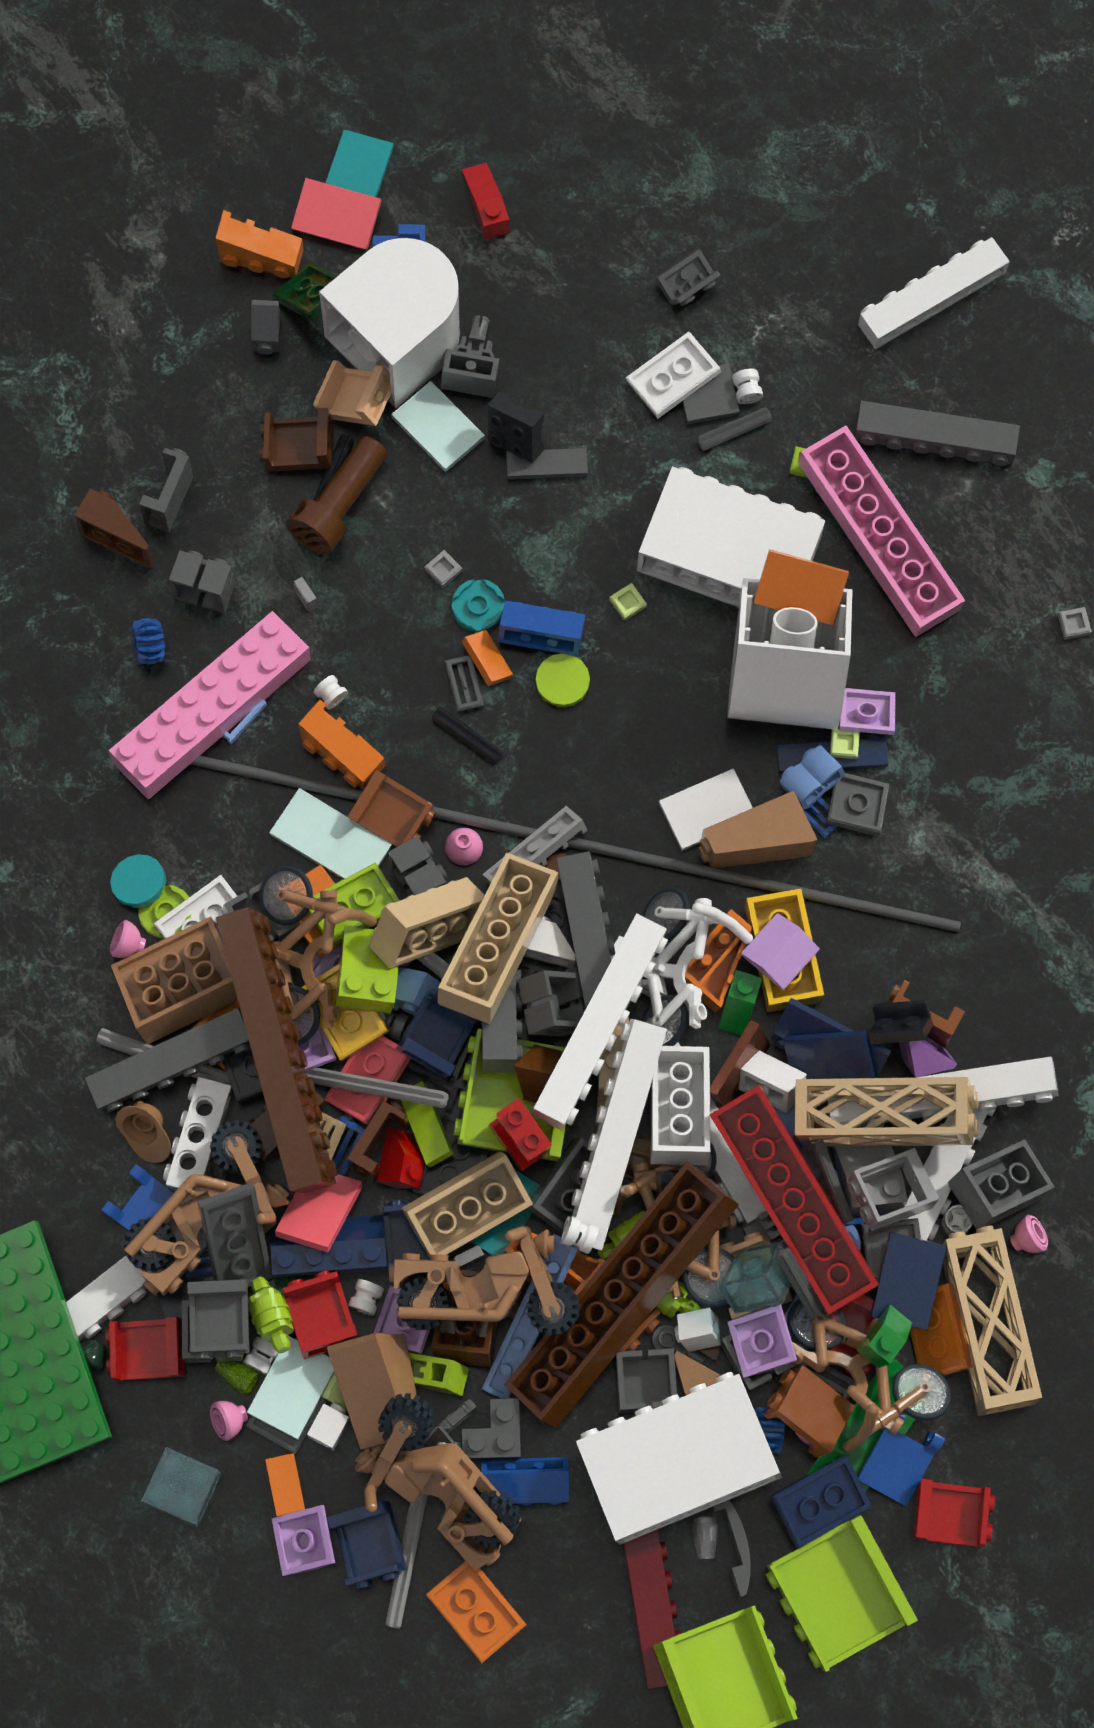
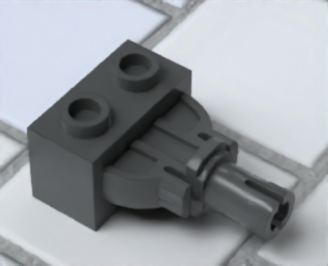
[441,315,499,398]

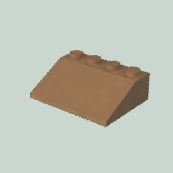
[111,916,238,1045]

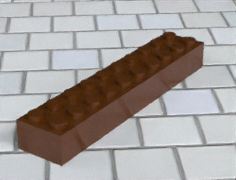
[216,907,338,1193]
[504,1162,739,1428]

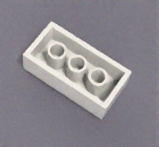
[651,1046,710,1165]

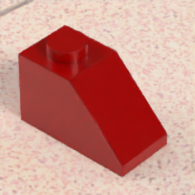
[377,1126,425,1189]

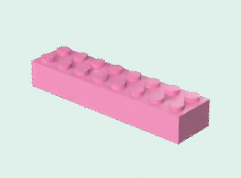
[798,426,965,637]
[109,611,311,800]

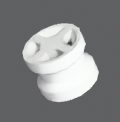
[313,675,348,709]

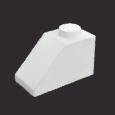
[524,916,576,968]

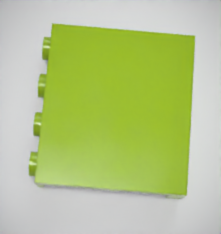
[453,1029,567,1161]
[765,1515,918,1672]
[653,1606,798,1728]

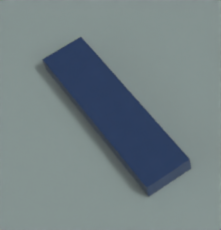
[777,738,889,774]

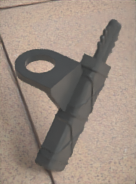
[414,1399,477,1450]

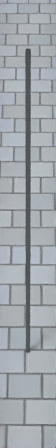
[190,756,961,933]

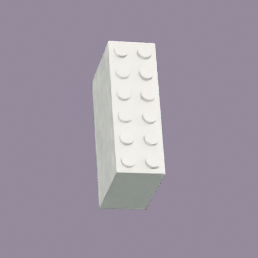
[637,467,825,607]
[576,1372,782,1545]

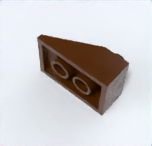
[74,488,154,569]
[431,1270,498,1367]

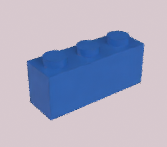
[498,600,585,656]
[481,1457,569,1506]

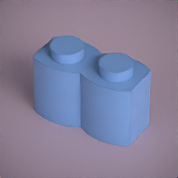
[780,745,845,810]

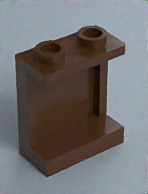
[259,408,333,472]
[347,1101,409,1184]

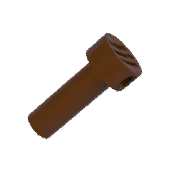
[286,436,388,555]

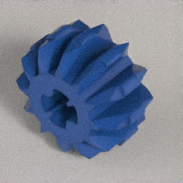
[131,618,165,665]
[754,1406,785,1454]

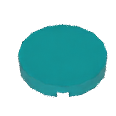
[451,579,505,633]
[110,854,167,908]

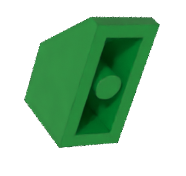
[718,970,763,1037]
[857,1305,912,1368]

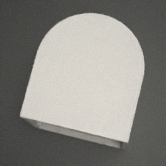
[319,238,460,408]
[727,578,852,730]

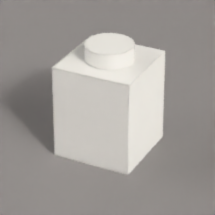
[674,1308,721,1352]
[307,1403,350,1451]

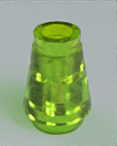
[215,1361,259,1394]

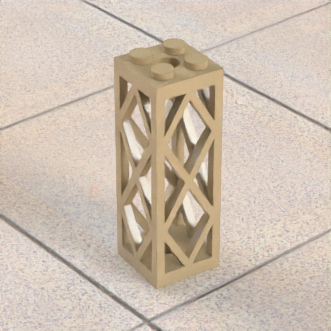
[795,1077,978,1147]
[943,1226,1042,1416]

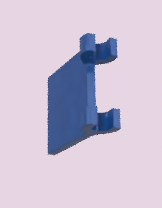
[102,1164,174,1231]
[857,1415,945,1507]

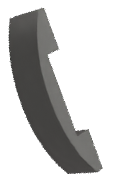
[711,1500,751,1598]

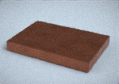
[710,1020,771,1108]

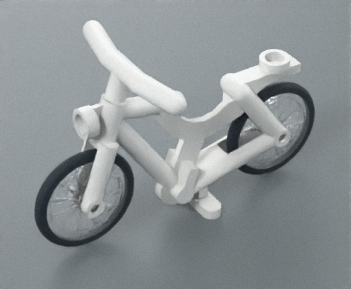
[639,888,753,1046]

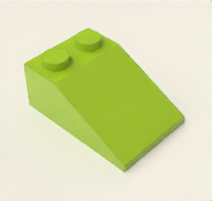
[335,925,398,1014]

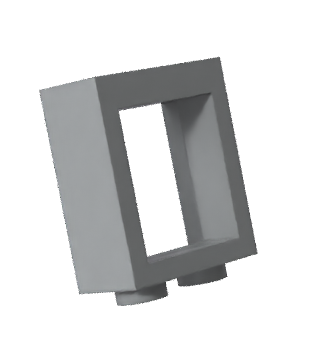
[848,1148,939,1231]

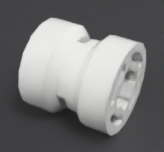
[732,369,763,404]
[942,1205,973,1235]
[561,1216,599,1254]
[348,1279,384,1316]
[243,1336,278,1375]

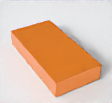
[462,630,513,686]
[265,1453,305,1517]

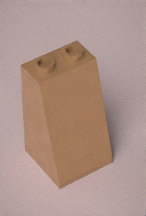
[698,791,817,868]
[327,1333,417,1454]

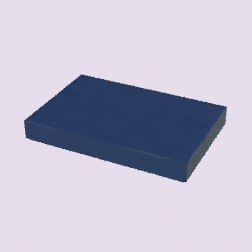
[783,1031,877,1079]
[870,1232,947,1330]
[770,1454,872,1549]

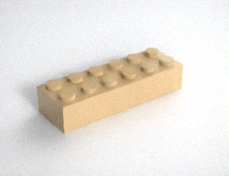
[438,852,558,1024]

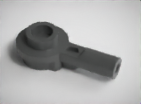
[652,1325,706,1364]

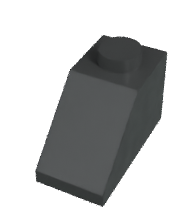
[251,300,282,355]

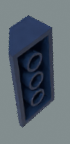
[771,998,891,1078]
[271,1215,388,1278]

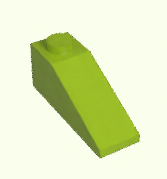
[409,1353,469,1396]

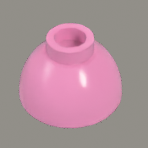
[445,828,483,866]
[110,920,146,958]
[1010,1215,1048,1253]
[210,1401,248,1441]

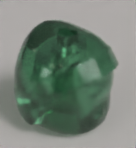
[81,1340,108,1371]

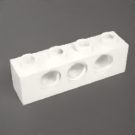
[163,1077,233,1191]

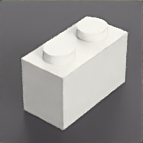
[739,1051,807,1113]

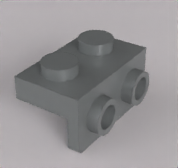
[655,249,720,306]

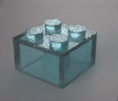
[718,1241,791,1314]
[141,1447,221,1527]

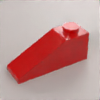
[462,163,509,240]

